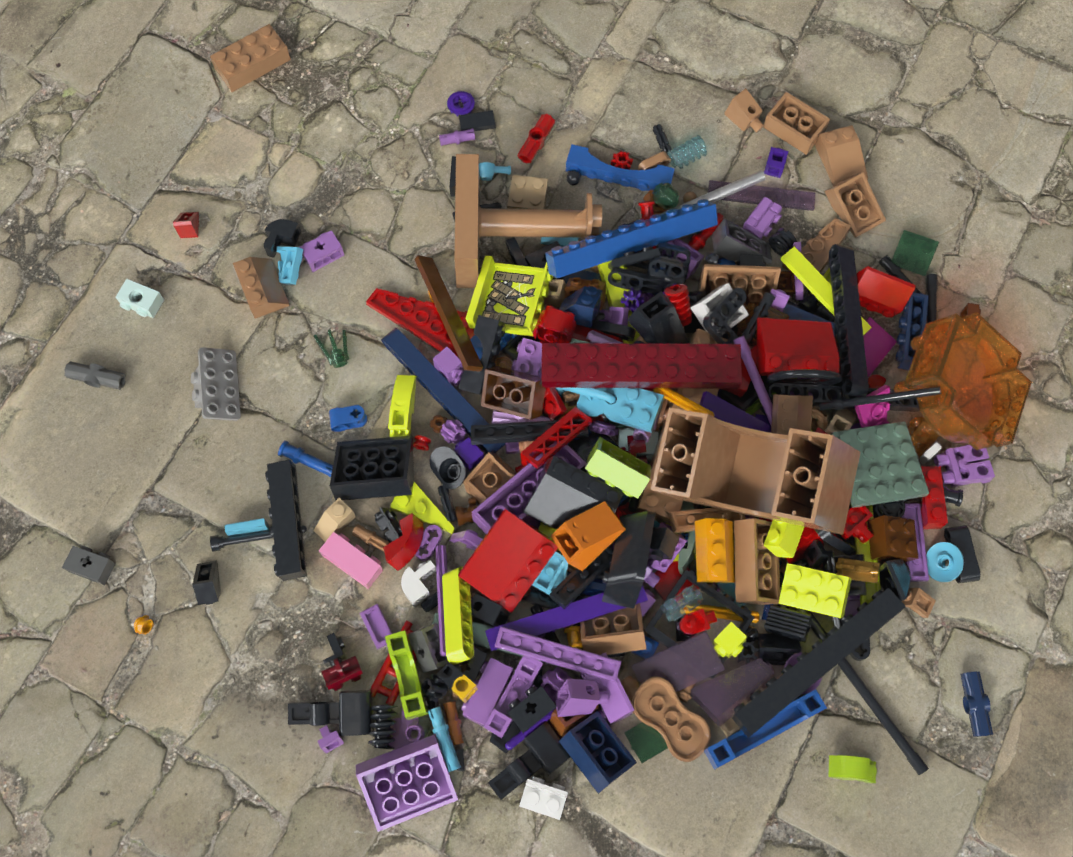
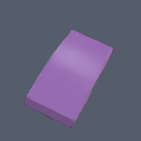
[763,289,790,319]

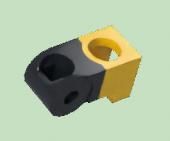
[437,662,478,703]

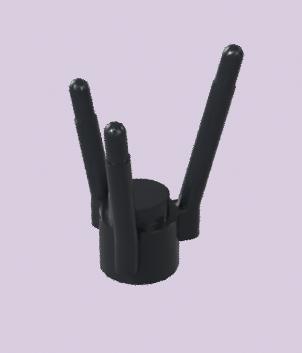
[798,280,829,312]

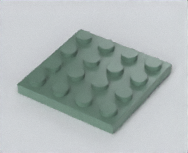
[831,421,929,508]

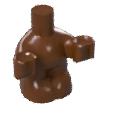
[455,497,477,526]

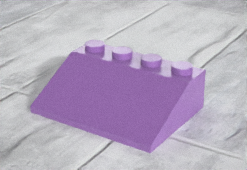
[356,734,458,832]

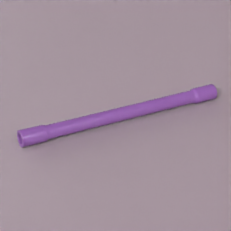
[733,336,773,426]

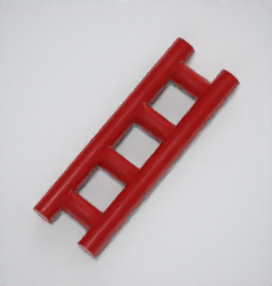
[370,620,417,706]

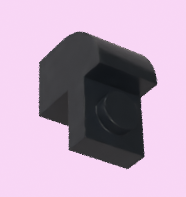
[264,219,301,258]

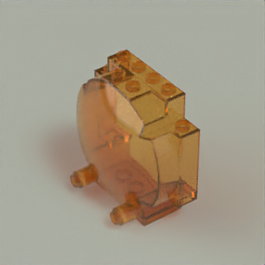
[894,312,1032,450]

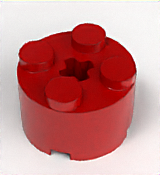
[533,306,576,343]

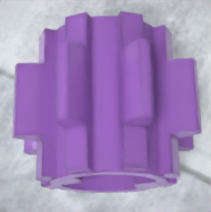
[441,420,466,444]

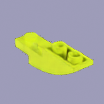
[388,375,416,437]

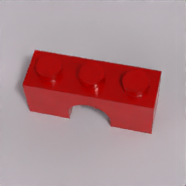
[921,466,948,530]

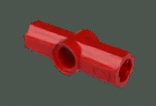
[517,114,555,164]

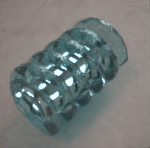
[667,135,707,169]

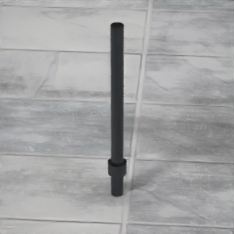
[819,386,941,410]

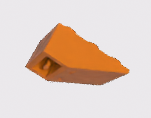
[551,501,626,571]

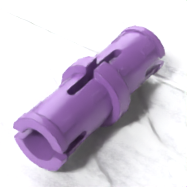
[439,129,475,146]

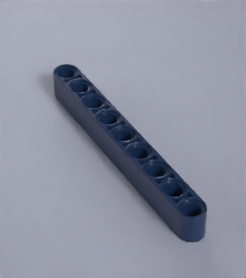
[381,328,506,454]

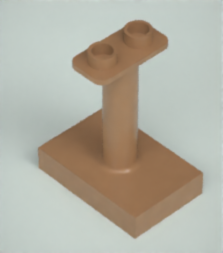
[454,154,602,288]

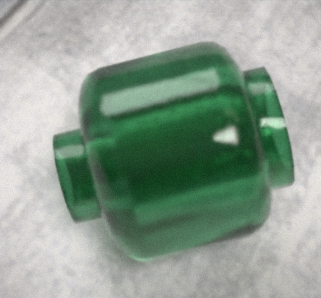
[652,182,680,210]

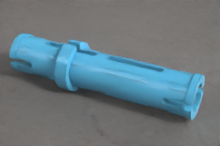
[428,706,461,772]

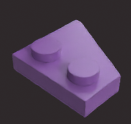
[449,529,483,550]

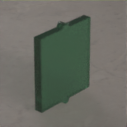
[624,722,668,764]

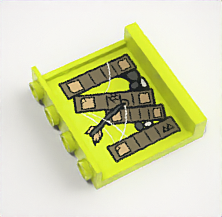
[466,255,553,337]

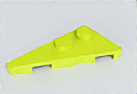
[390,482,455,534]

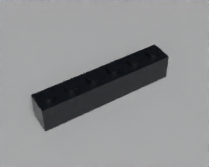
[265,459,307,581]

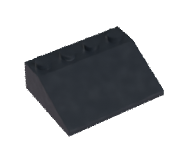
[329,435,414,500]
[523,456,624,530]

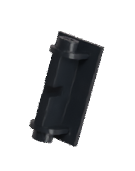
[374,507,403,543]

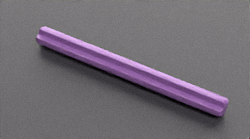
[435,545,447,656]

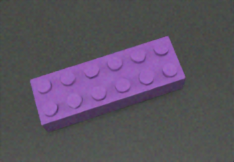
[472,441,586,534]

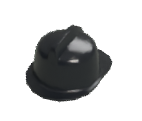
[429,446,468,489]

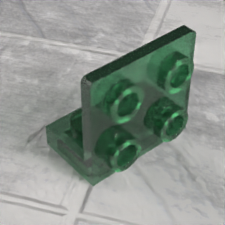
[892,230,939,276]

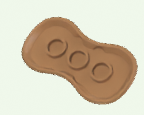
[632,677,711,762]

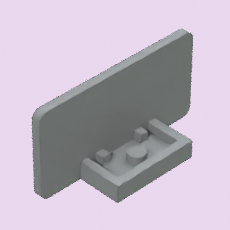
[191,347,241,421]

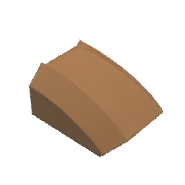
[463,452,517,504]

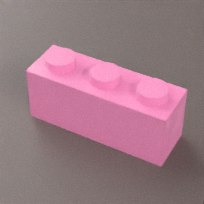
[319,532,383,589]

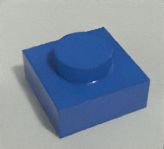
[632,636,659,662]

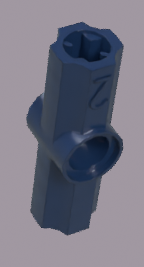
[960,671,993,737]

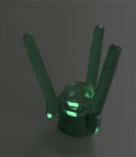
[313,330,350,368]

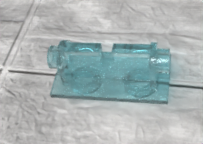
[660,585,704,622]

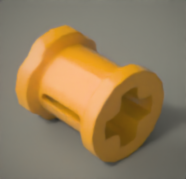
[564,626,583,649]

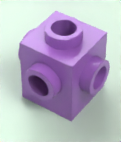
[541,666,572,702]

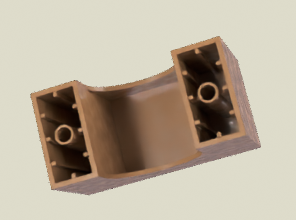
[651,408,861,535]

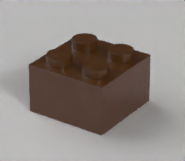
[867,515,919,563]

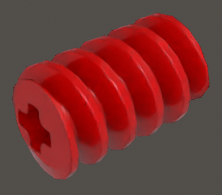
[664,284,693,326]

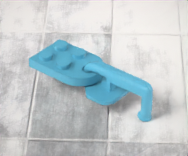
[556,388,664,433]

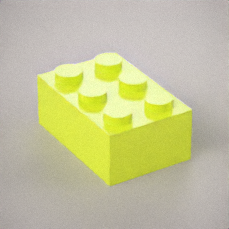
[779,563,852,619]

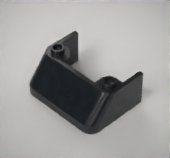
[602,511,656,609]

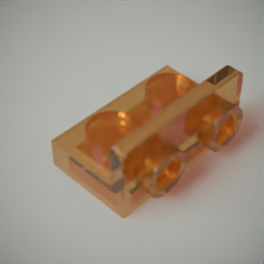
[907,417,942,458]

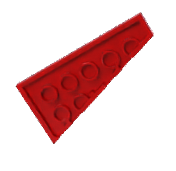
[366,288,475,358]

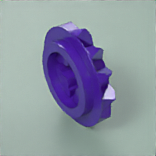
[447,91,475,117]

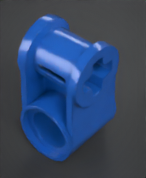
[329,405,368,432]

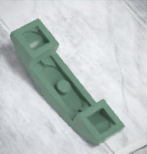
[678,501,695,574]

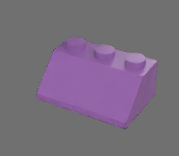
[580,652,634,726]

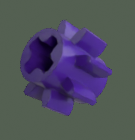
[621,288,644,313]

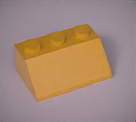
[695,518,735,583]

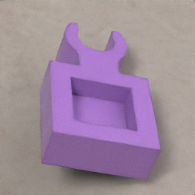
[599,307,629,326]

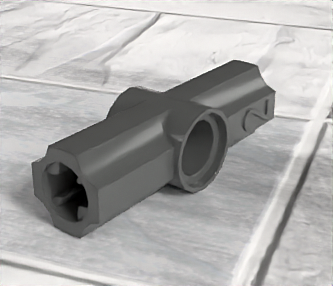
[64,361,126,390]

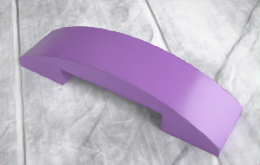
[484,656,543,738]

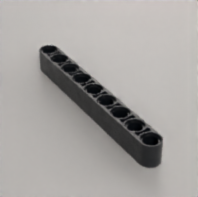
[829,244,869,398]
[766,383,933,412]

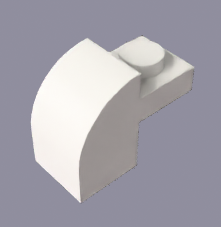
[401,560,436,608]

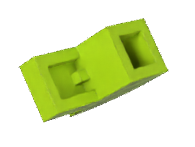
[828,755,877,783]

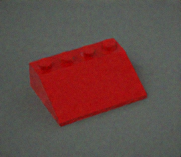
[757,318,839,379]
[458,509,558,613]

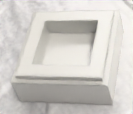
[918,442,941,465]

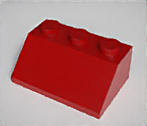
[857,266,916,318]

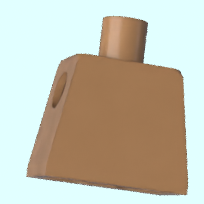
[724,88,764,133]

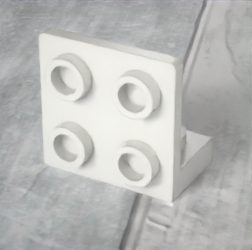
[519,776,568,820]

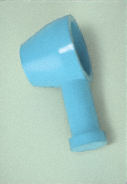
[479,162,511,181]

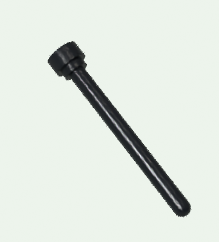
[210,525,307,552]

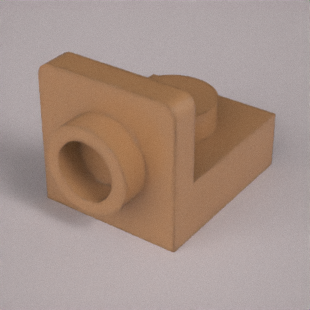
[902,588,936,618]

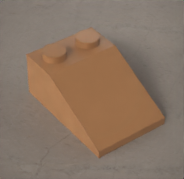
[815,125,868,186]
[824,172,886,238]

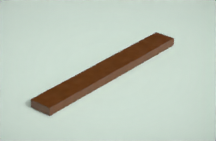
[414,255,483,372]

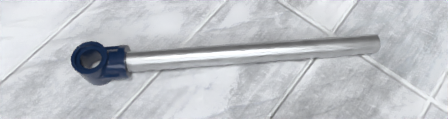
[617,170,766,229]

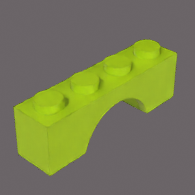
[385,630,428,720]

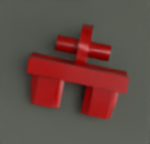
[680,609,717,635]

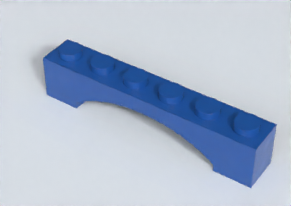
[566,144,675,196]
[704,689,827,770]

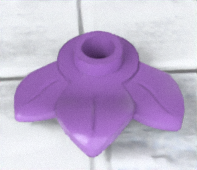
[389,708,425,749]

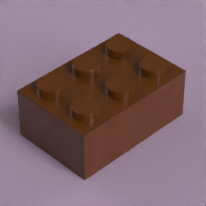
[481,366,545,420]

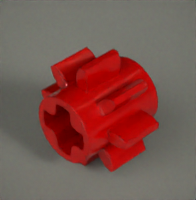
[611,150,633,170]

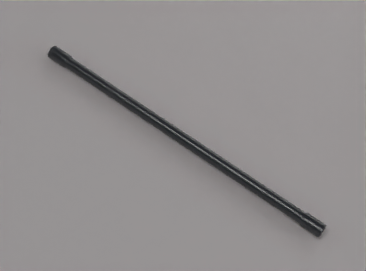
[779,569,929,775]

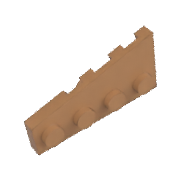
[782,218,851,273]

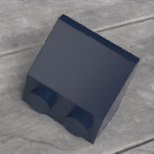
[558,286,603,328]

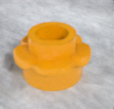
[134,615,153,635]

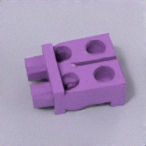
[934,442,995,487]

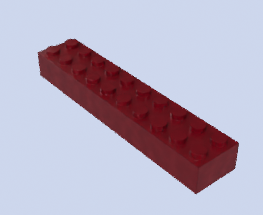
[542,343,742,389]

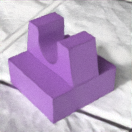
[318,725,344,754]

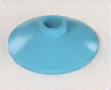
[926,542,964,582]

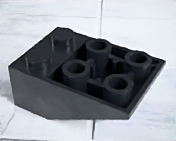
[627,291,690,344]

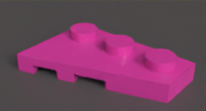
[855,385,890,428]

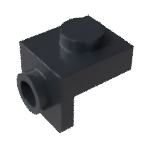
[323,633,346,667]

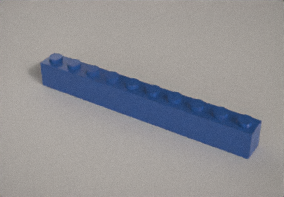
[545,199,718,278]

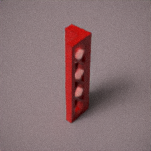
[520,407,592,469]

